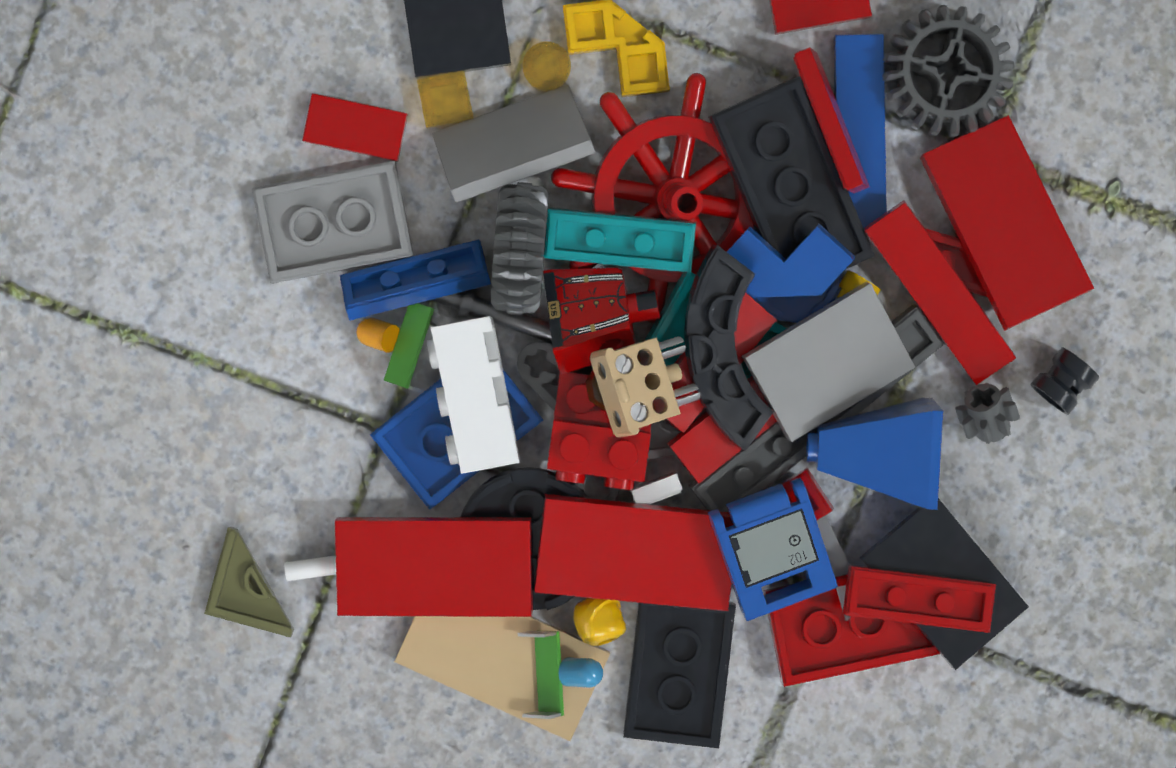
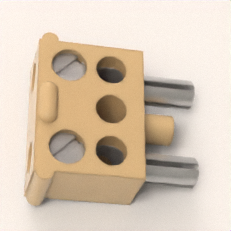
[590,336,701,438]

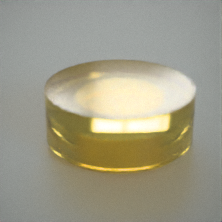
[523,42,571,92]

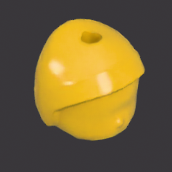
[573,598,626,646]

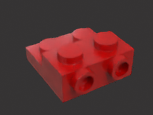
[547,373,652,490]

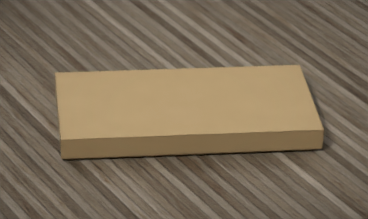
[394,616,610,741]

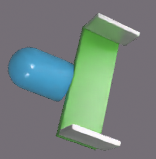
[518,630,603,719]

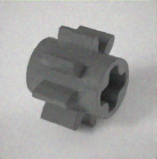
[955,383,1020,444]

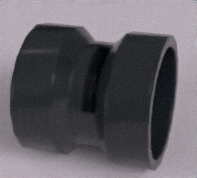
[1030,347,1099,415]

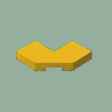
[563,0,670,97]

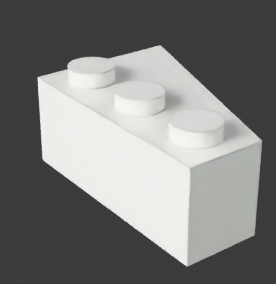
[427,316,520,474]

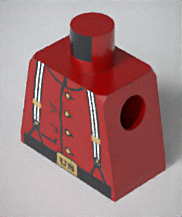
[543,268,660,374]

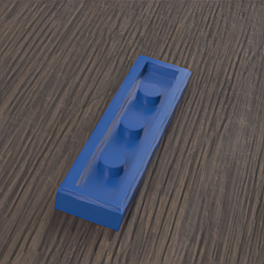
[833,34,887,228]

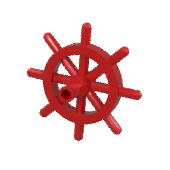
[551,73,754,323]

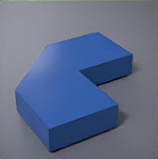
[727,224,856,298]

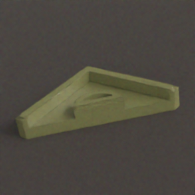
[204,527,294,638]

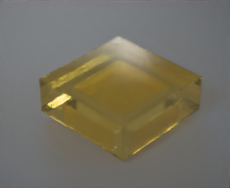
[417,71,474,129]

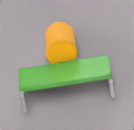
[356,303,449,393]

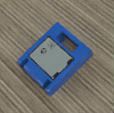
[708,478,838,621]

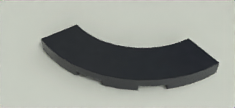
[684,244,774,451]

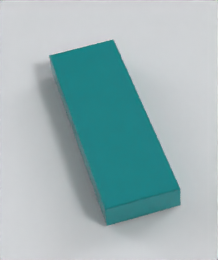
[544,208,696,273]

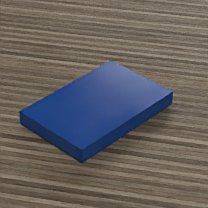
[370,369,543,510]

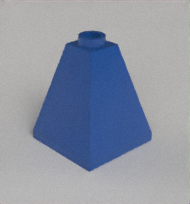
[806,398,943,510]

